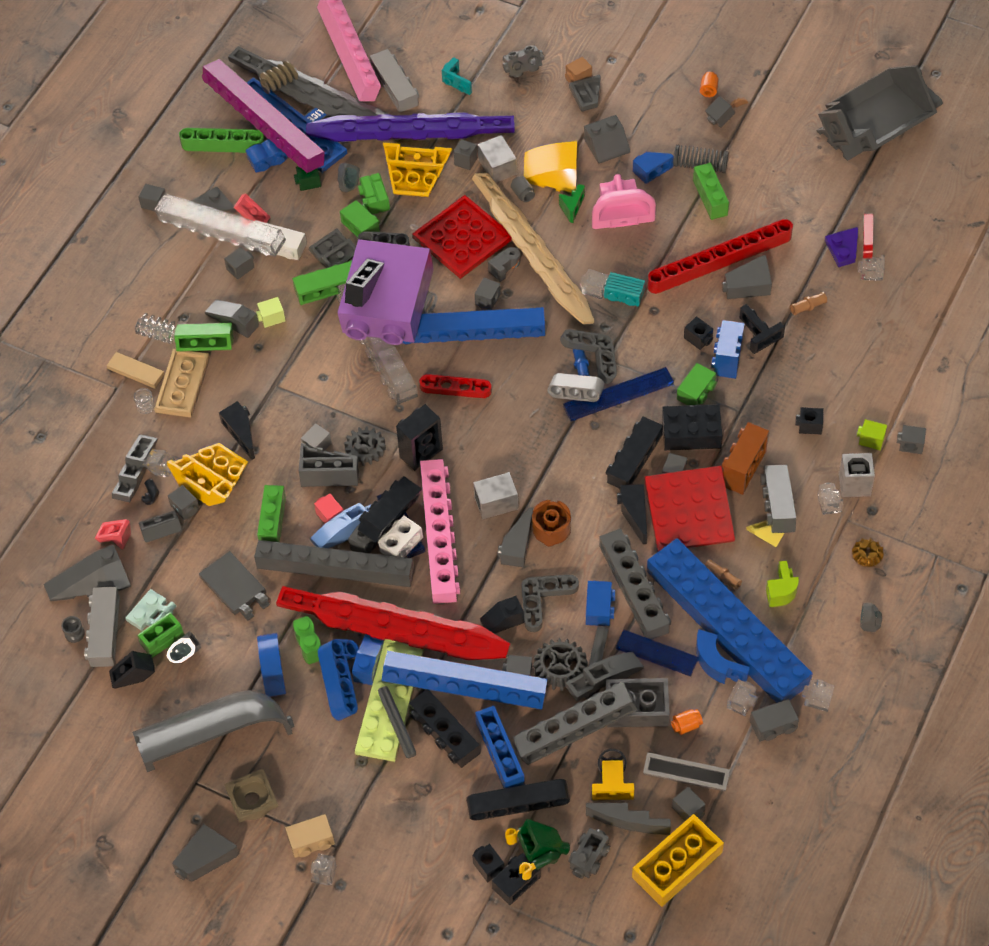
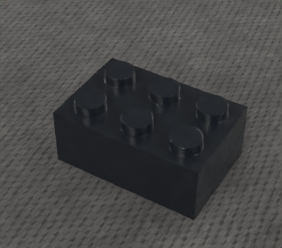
[396,404,443,471]
[662,404,723,451]

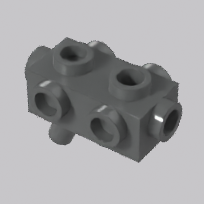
[502,45,544,77]
[568,828,611,879]

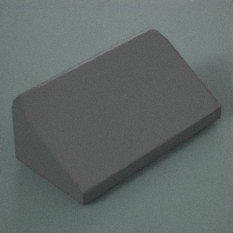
[138,511,182,542]

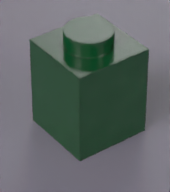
[294,166,321,191]

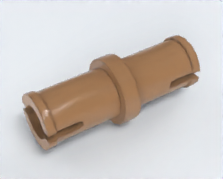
[790,292,827,315]
[705,559,742,591]

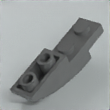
[565,652,644,702]

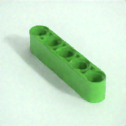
[179,128,264,153]

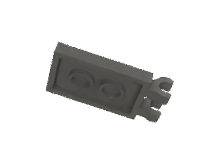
[199,551,270,621]

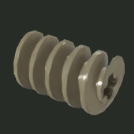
[259,61,298,94]

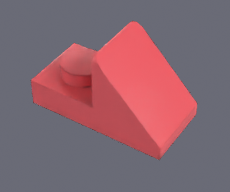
[233,193,270,227]
[95,519,131,549]

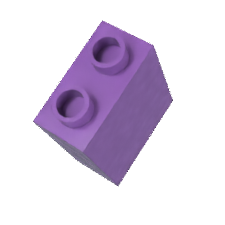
[338,239,434,345]

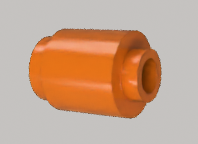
[700,72,719,97]
[671,709,703,735]

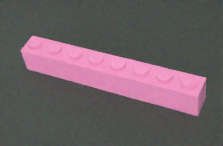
[317,0,381,101]

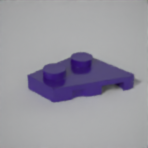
[824,227,858,267]

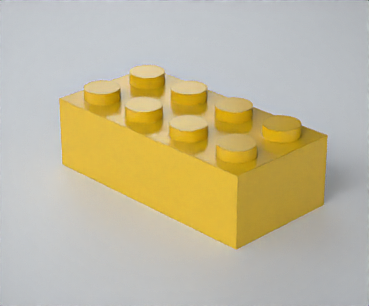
[632,814,724,907]

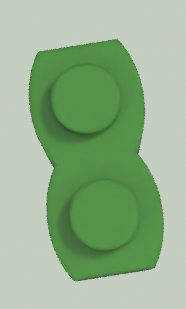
[293,616,321,664]

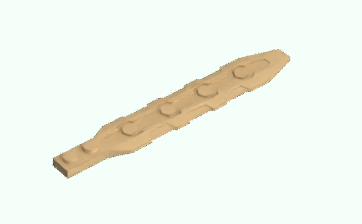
[472,173,594,324]

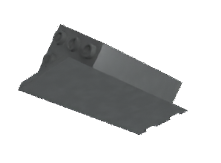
[816,65,943,161]

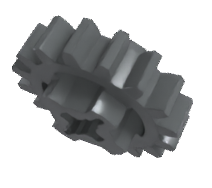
[344,426,386,466]

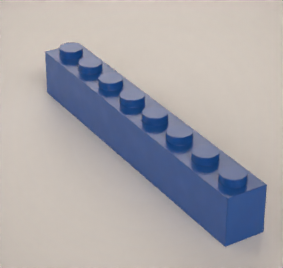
[402,307,545,344]
[382,650,547,710]

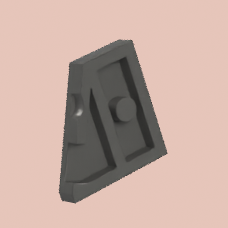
[569,75,601,112]

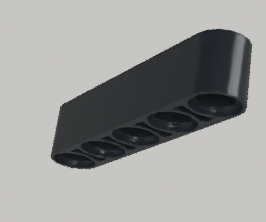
[466,779,571,821]

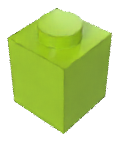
[856,419,887,451]

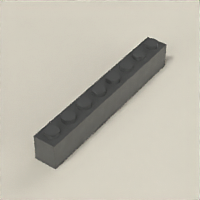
[254,540,414,587]

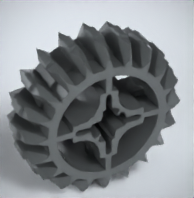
[533,638,588,691]

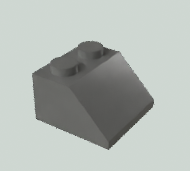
[584,115,630,164]

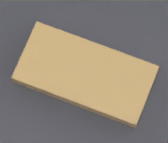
[154,349,210,417]

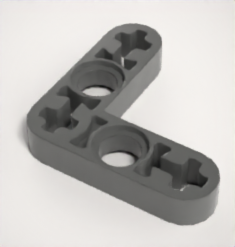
[560,329,617,384]
[522,574,579,632]

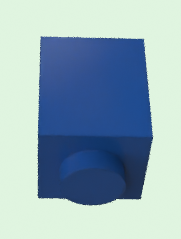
[633,152,674,184]

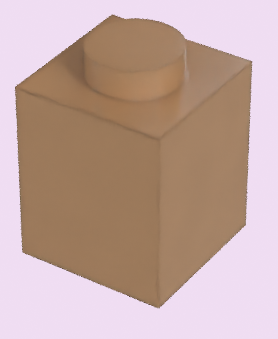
[565,57,592,83]

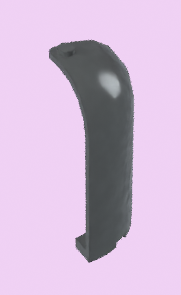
[132,690,295,773]

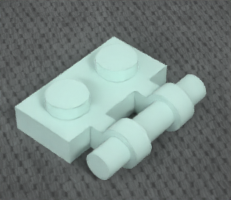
[125,589,177,631]

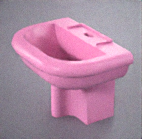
[592,174,656,229]

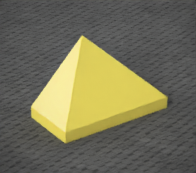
[746,520,784,547]

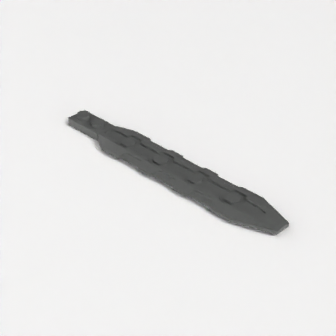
[228,46,400,141]

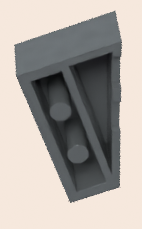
[299,443,359,487]

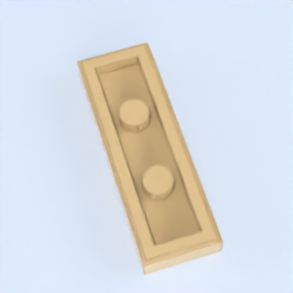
[107,352,164,388]

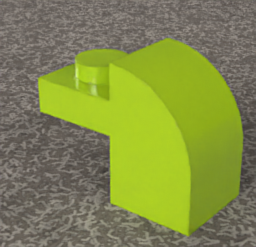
[766,561,799,607]

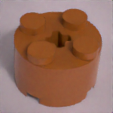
[532,500,571,547]

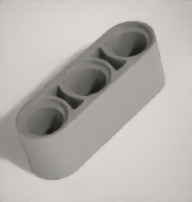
[547,373,605,402]

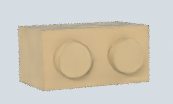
[285,814,335,858]

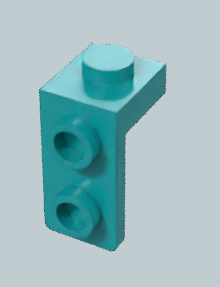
[441,57,472,95]

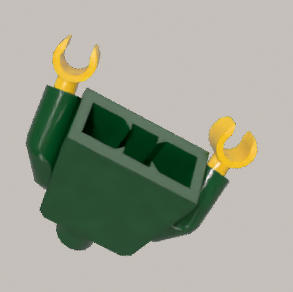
[505,819,570,880]

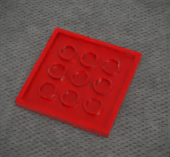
[412,195,512,279]
[644,466,735,553]

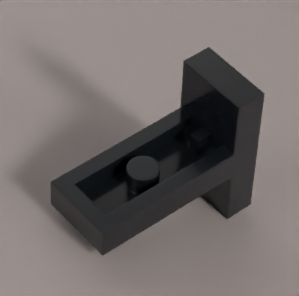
[739,304,785,354]

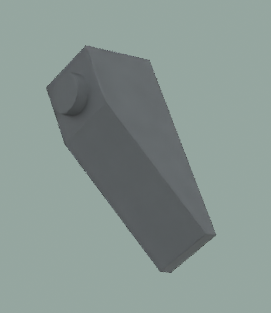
[205,300,259,338]
[497,507,533,567]

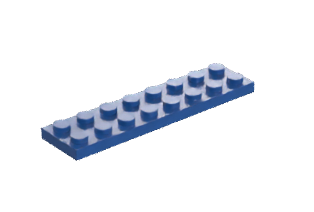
[247,77,348,173]

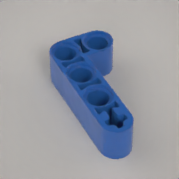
[318,639,359,721]

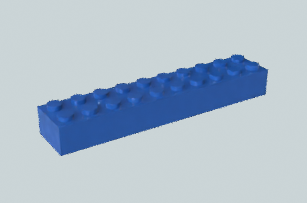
[647,538,813,703]

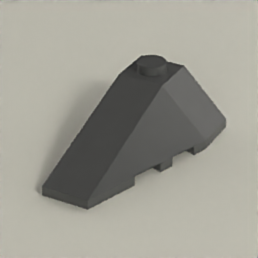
[43,545,131,601]

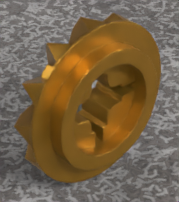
[852,538,884,567]

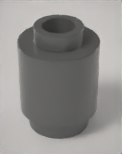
[511,176,535,202]

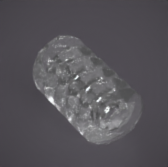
[135,313,176,344]

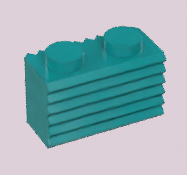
[604,272,646,307]

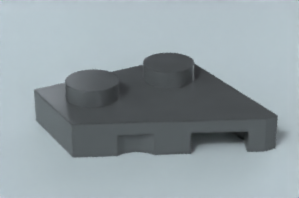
[187,187,236,219]

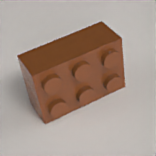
[722,422,769,495]

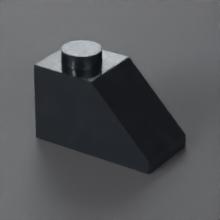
[480,596,524,634]
[109,651,155,689]

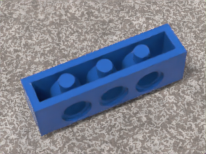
[475,706,525,788]

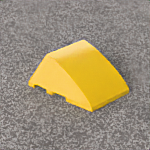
[524,140,577,193]
[383,142,452,197]
[167,443,248,506]

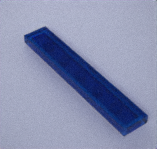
[563,367,674,422]

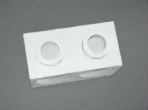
[378,515,423,558]

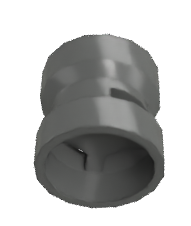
[61,616,85,643]

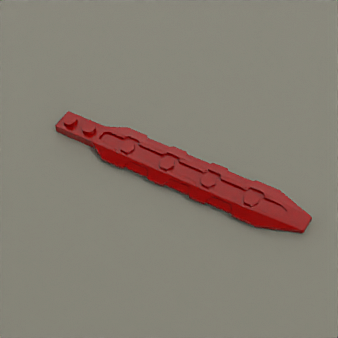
[276,586,510,661]

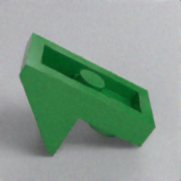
[559,184,585,223]

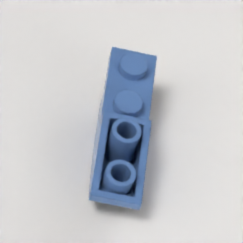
[311,503,372,548]

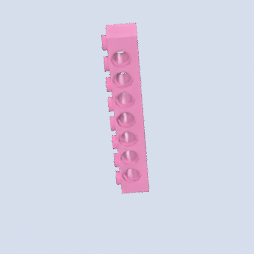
[420,459,460,604]

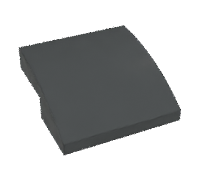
[309,228,356,268]

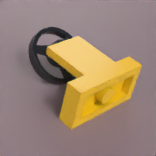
[592,748,634,800]

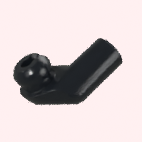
[142,479,159,505]

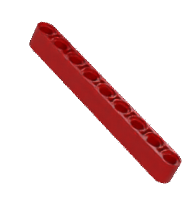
[647,219,793,294]

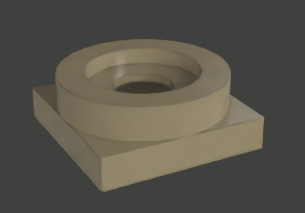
[224,769,278,823]

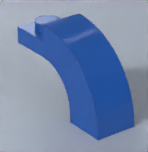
[696,629,750,684]
[257,633,286,697]

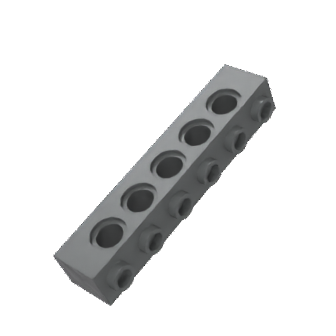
[599,528,671,641]
[513,682,638,765]

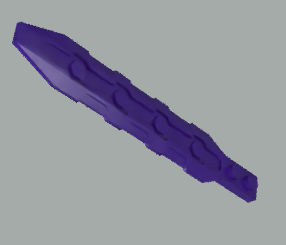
[306,112,515,142]

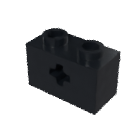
[492,852,541,905]

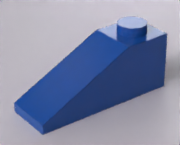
[352,634,384,685]

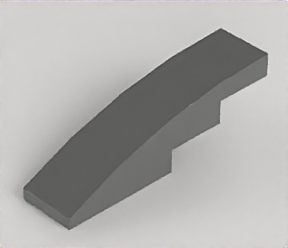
[112,434,157,502]
[586,803,671,835]

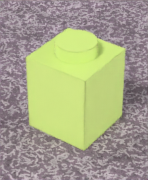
[256,297,285,328]

